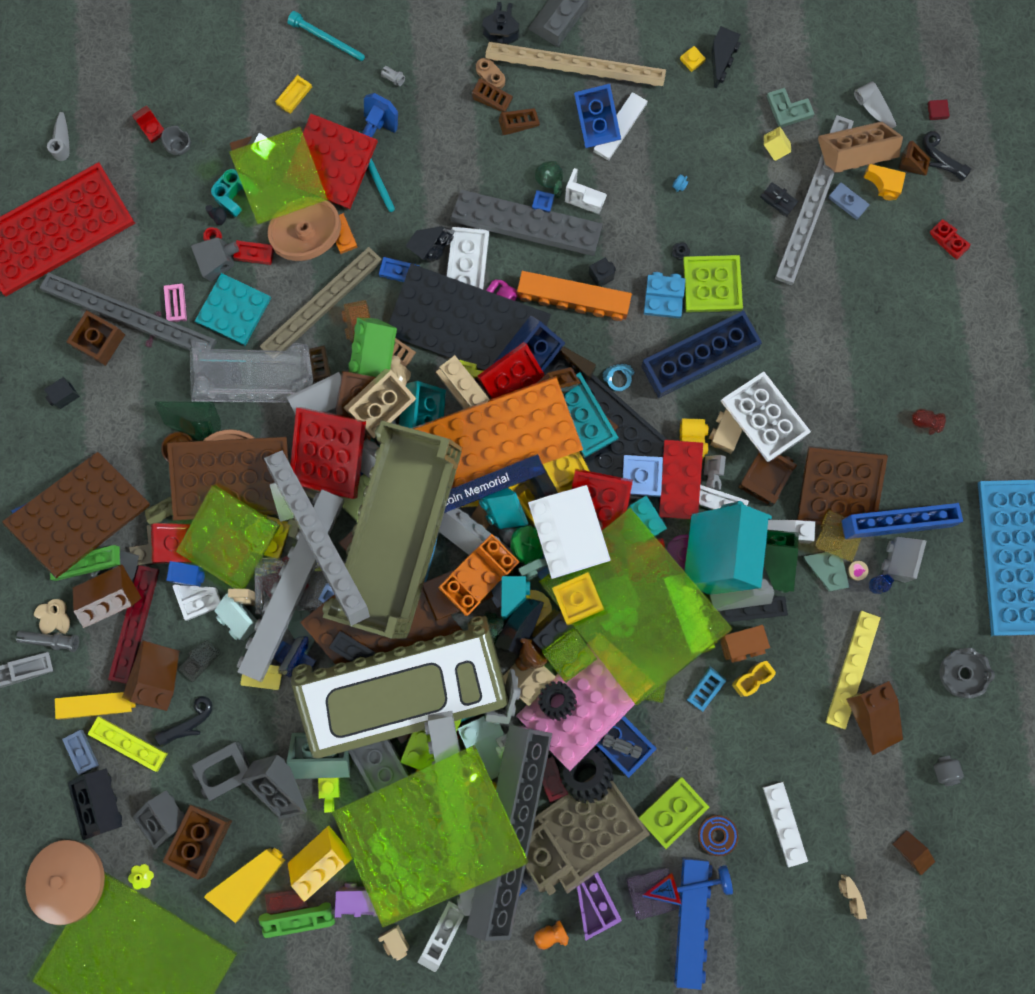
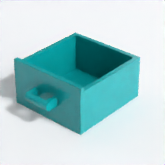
[683,501,772,595]

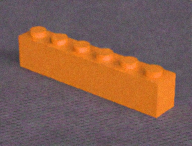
[517,271,632,321]

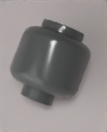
[934,756,964,787]

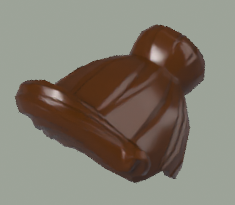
[515,638,548,671]

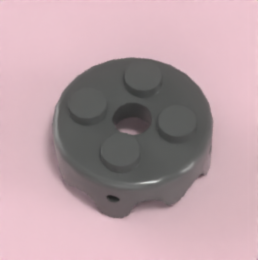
[939,648,995,698]

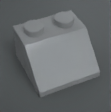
[881,537,927,583]

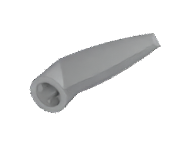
[854,81,897,128]
[47,112,69,161]

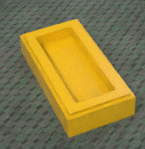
[275,75,312,114]

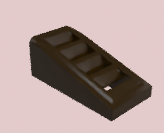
[307,345,332,384]
[560,347,596,381]

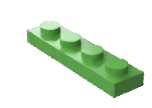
[50,545,120,581]

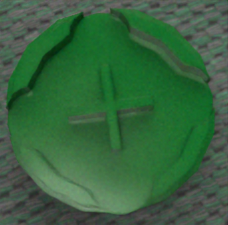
[510,526,544,565]

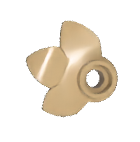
[34,599,70,634]

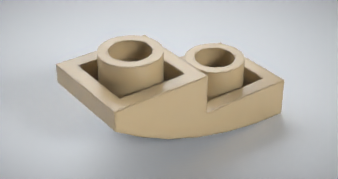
[839,875,867,919]

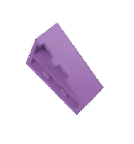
[577,872,622,940]
[335,882,402,917]

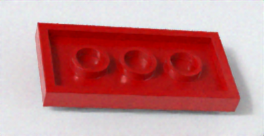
[659,440,703,519]

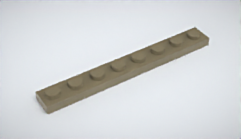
[260,247,382,361]

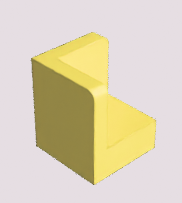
[764,127,791,161]

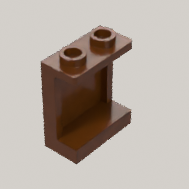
[738,452,797,507]

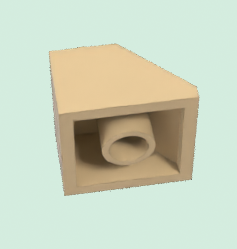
[503,664,555,706]

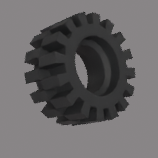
[538,681,577,721]

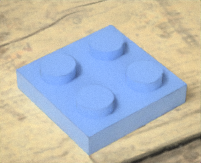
[623,455,663,497]

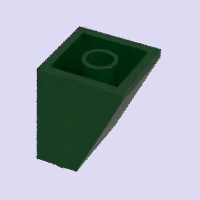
[764,530,799,593]

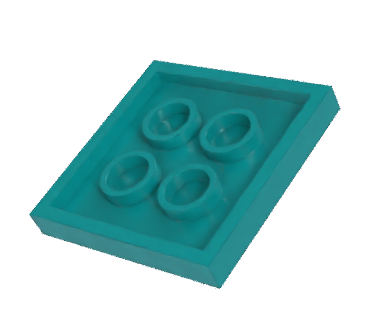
[195,273,271,346]

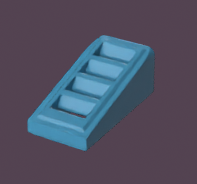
[687,667,726,712]

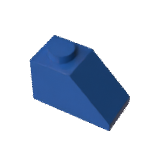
[167,561,205,587]

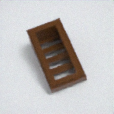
[472,78,513,112]
[499,108,540,135]

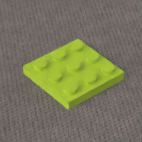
[683,255,743,312]

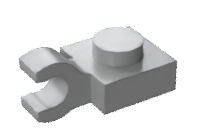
[704,455,726,490]

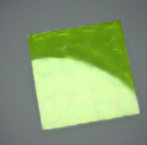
[229,126,328,224]
[176,485,280,589]

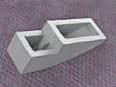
[0,652,53,688]

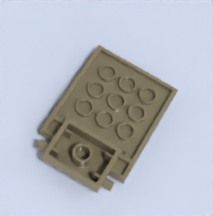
[525,775,650,895]

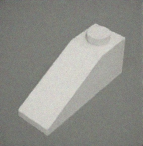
[767,520,815,544]
[417,901,464,972]

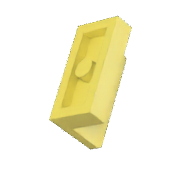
[241,665,282,690]

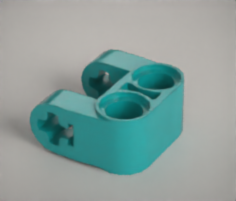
[211,169,260,217]

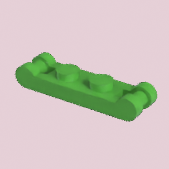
[259,902,335,938]

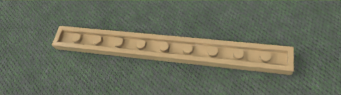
[486,42,666,86]

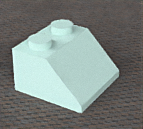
[214,593,257,641]

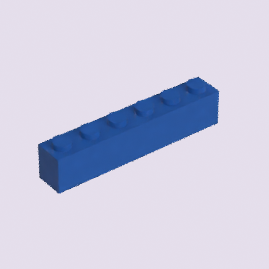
[841,503,963,539]
[674,857,712,990]

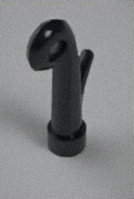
[922,131,972,181]
[154,696,213,747]

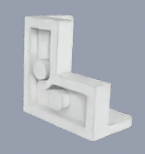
[565,168,607,214]

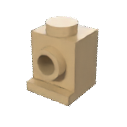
[378,925,410,961]

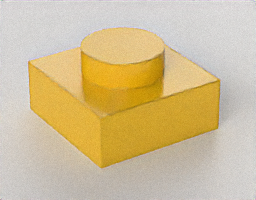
[680,46,706,72]

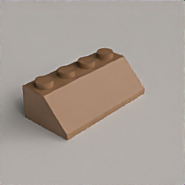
[818,122,903,172]

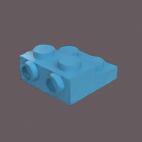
[644,272,685,319]

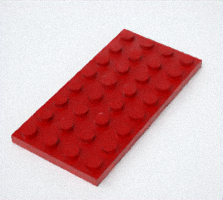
[0,162,136,296]

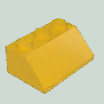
[288,826,355,902]

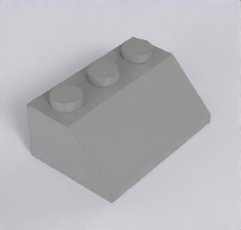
[287,372,341,415]

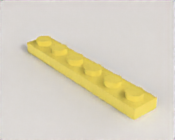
[825,611,881,729]

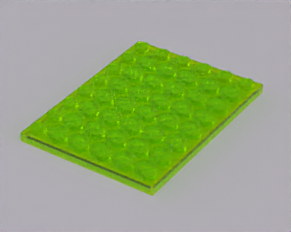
[539,508,732,706]
[332,745,528,927]
[33,871,238,994]

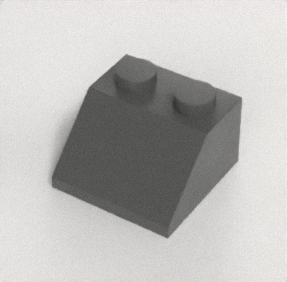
[133,790,185,850]

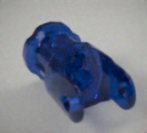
[869,574,894,594]

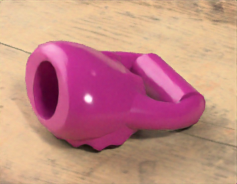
[486,280,517,301]

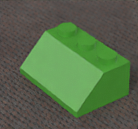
[349,317,397,377]

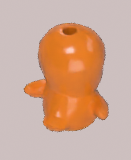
[534,920,569,950]

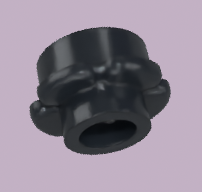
[672,242,690,260]

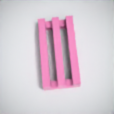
[164,284,187,322]

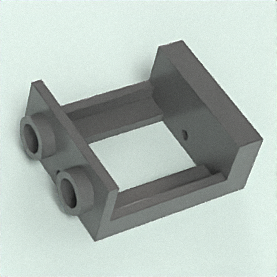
[192,742,250,801]

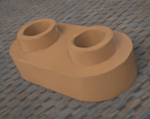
[476,58,505,89]

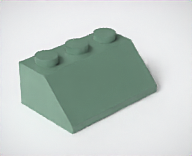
[286,733,351,779]

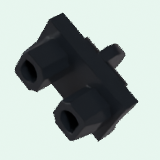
[760,182,799,217]

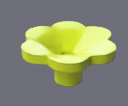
[128,864,154,890]

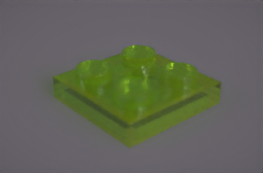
[542,627,597,683]

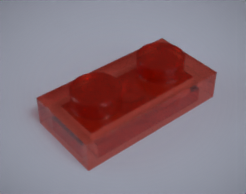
[265,890,309,915]

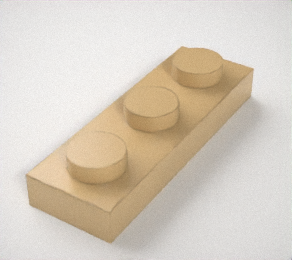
[228,589,261,606]

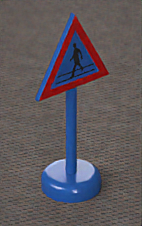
[643,865,733,906]

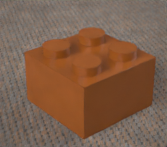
[719,625,770,663]

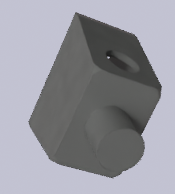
[191,238,239,282]

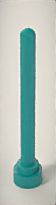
[287,11,365,61]
[359,132,395,212]

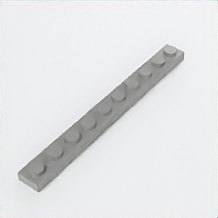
[775,115,854,285]

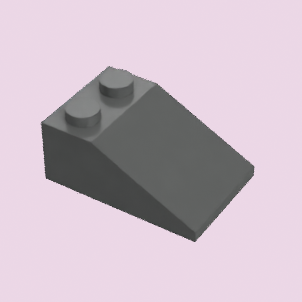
[241,755,307,819]

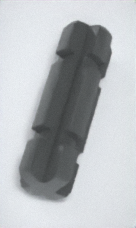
[602,734,642,758]

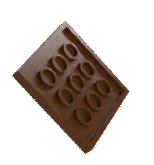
[797,446,888,527]

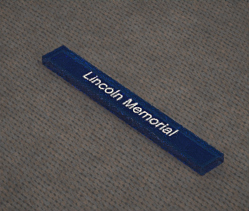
[444,454,545,514]

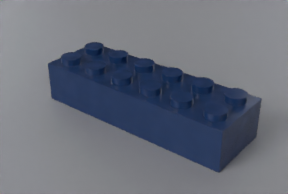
[641,311,762,399]

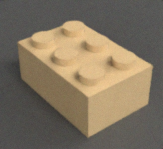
[344,369,416,438]

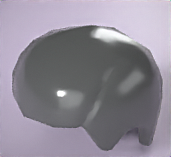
[161,126,191,156]

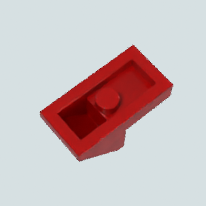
[132,105,164,143]

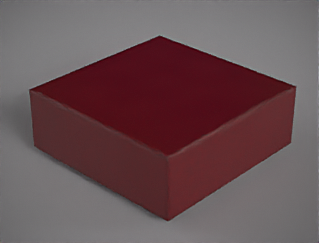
[927,99,950,120]

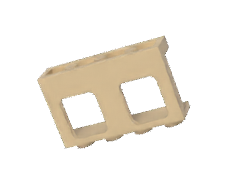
[435,355,490,409]

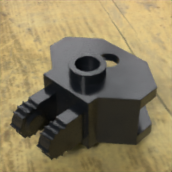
[482,1,519,45]

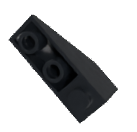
[711,26,741,88]

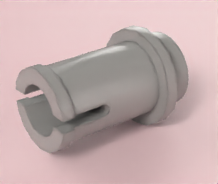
[381,66,405,86]

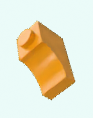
[864,164,906,200]

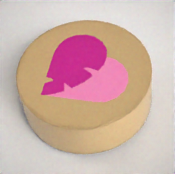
[847,561,868,581]

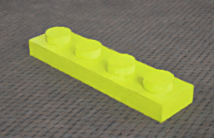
[88,717,168,772]

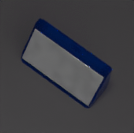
[278,636,309,677]

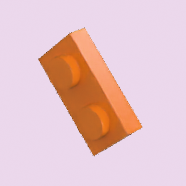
[336,213,357,254]

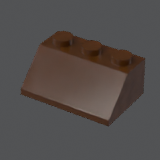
[73,564,141,628]
[163,805,232,880]

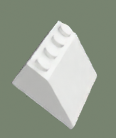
[721,372,811,462]
[528,485,611,579]

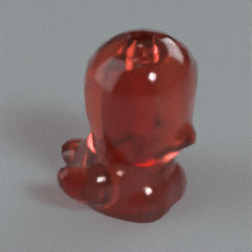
[912,409,946,435]

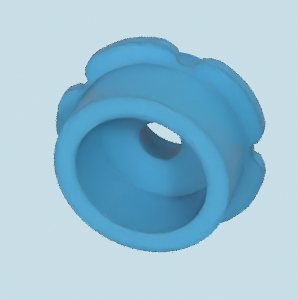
[672,174,688,192]

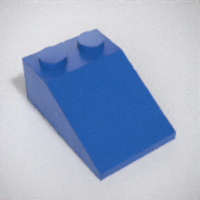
[574,84,622,148]

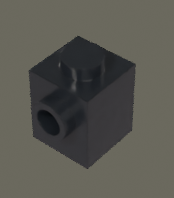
[589,257,616,287]
[44,377,80,409]

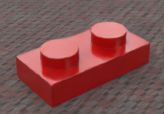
[233,240,274,265]

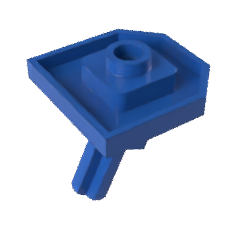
[362,93,398,137]

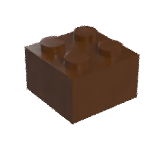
[66,310,125,366]

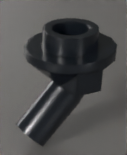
[205,205,227,226]

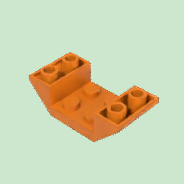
[438,534,519,617]

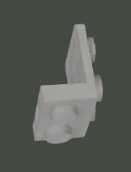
[484,669,520,724]

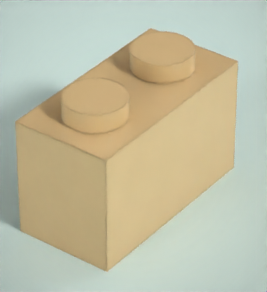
[709,409,742,454]

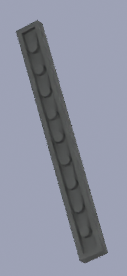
[40,272,217,356]

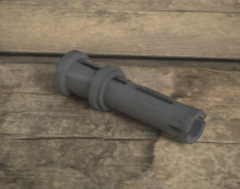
[16,630,79,652]

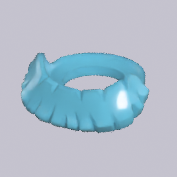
[603,364,634,391]

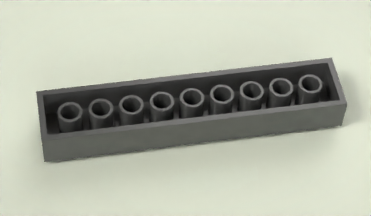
[466,725,552,941]

